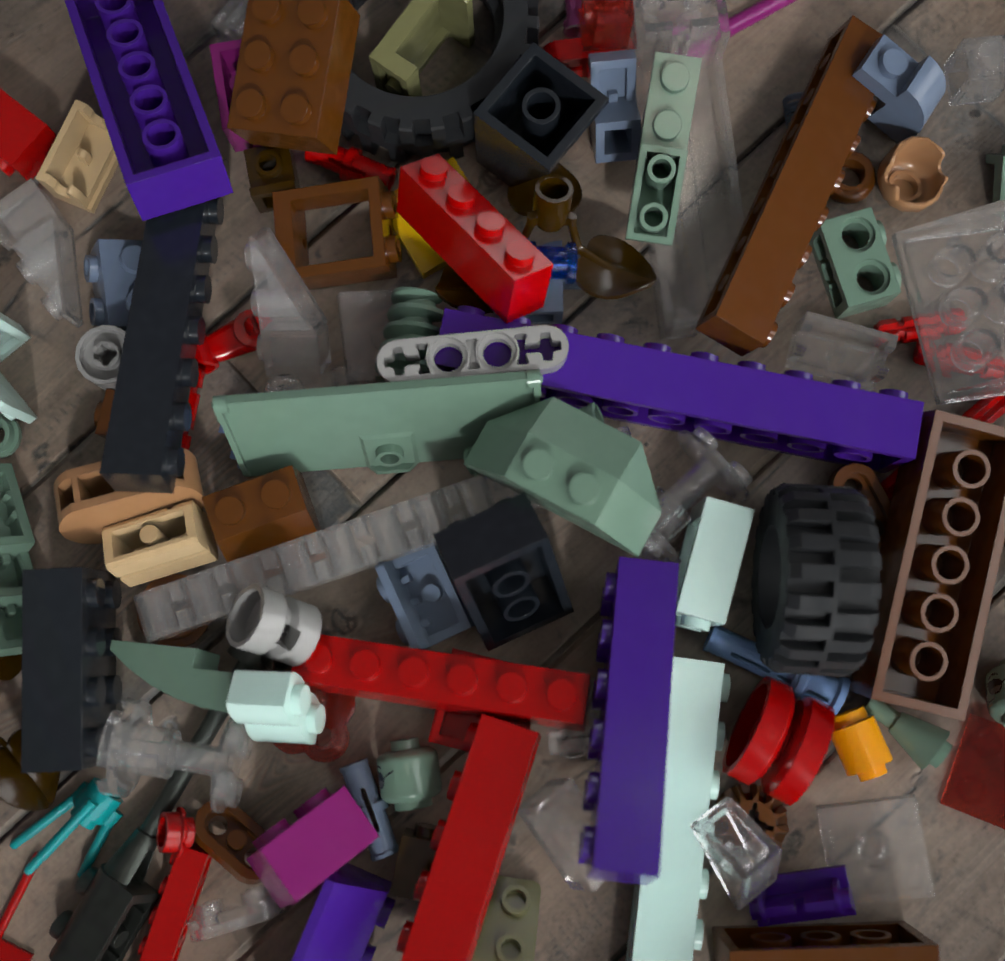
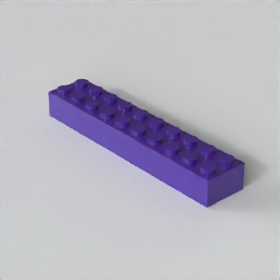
[434,305,924,473]

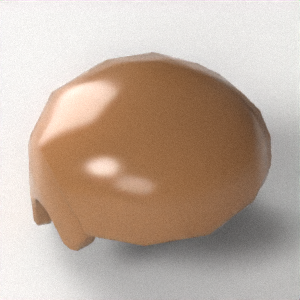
[877,136,948,212]

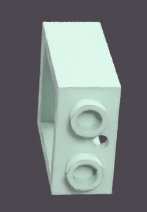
[675,496,755,633]

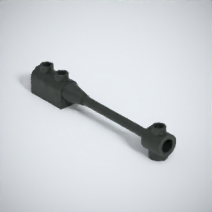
[49,631,289,961]

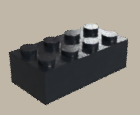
[21,567,123,773]

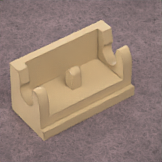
[35,99,119,214]

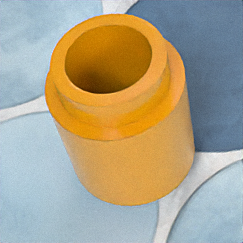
[831,705,893,782]

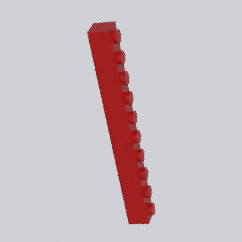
[138,842,213,961]

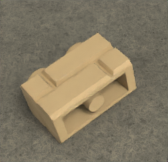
[101,500,219,587]

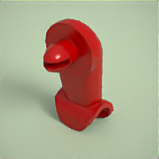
[195,308,275,374]

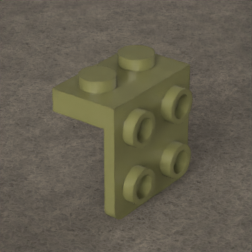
[472,876,541,961]

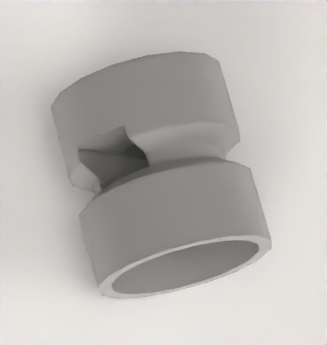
[75,325,126,391]
[226,584,322,666]

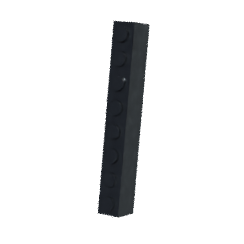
[100,159,230,494]

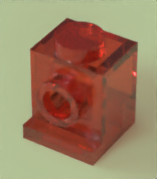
[577,0,635,52]

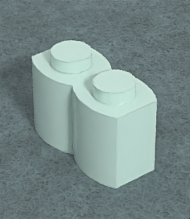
[226,670,326,745]

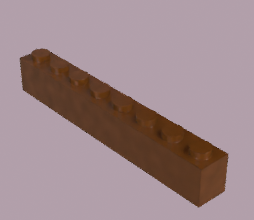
[695,15,882,357]

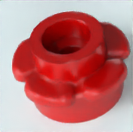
[156,807,196,857]

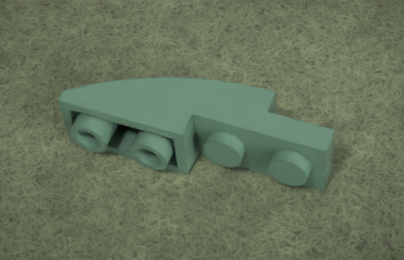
[625,51,702,246]

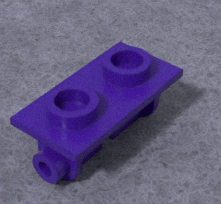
[747,865,857,927]

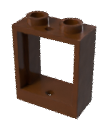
[272,176,402,292]

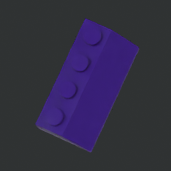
[292,863,396,961]

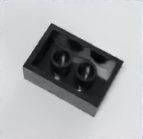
[433,492,574,651]

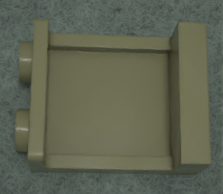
[369,0,475,97]

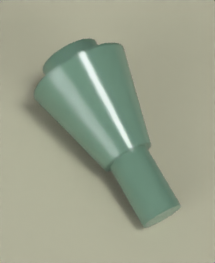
[865,699,953,770]

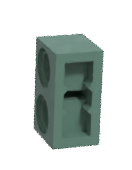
[809,207,902,320]

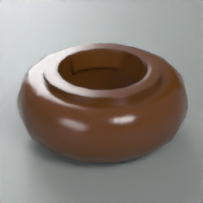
[829,151,876,204]

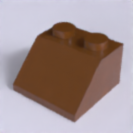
[202,465,331,589]

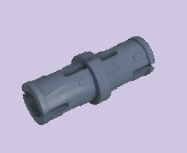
[339,758,400,862]

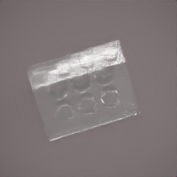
[891,200,1005,405]

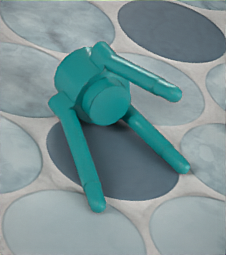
[10,777,123,878]

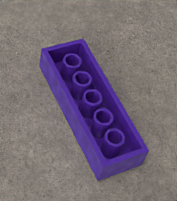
[64,0,234,221]
[578,556,679,885]

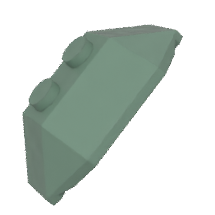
[464,397,662,557]

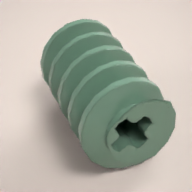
[375,286,444,383]

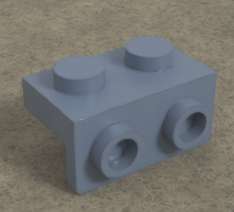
[84,239,143,331]
[375,540,475,650]

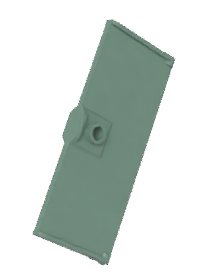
[211,369,543,477]

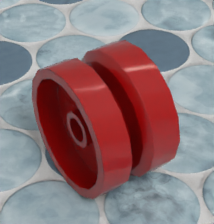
[722,676,835,806]

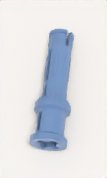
[703,625,850,716]

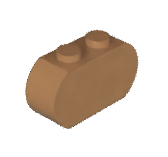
[53,448,204,544]

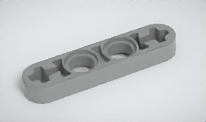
[376,325,569,382]

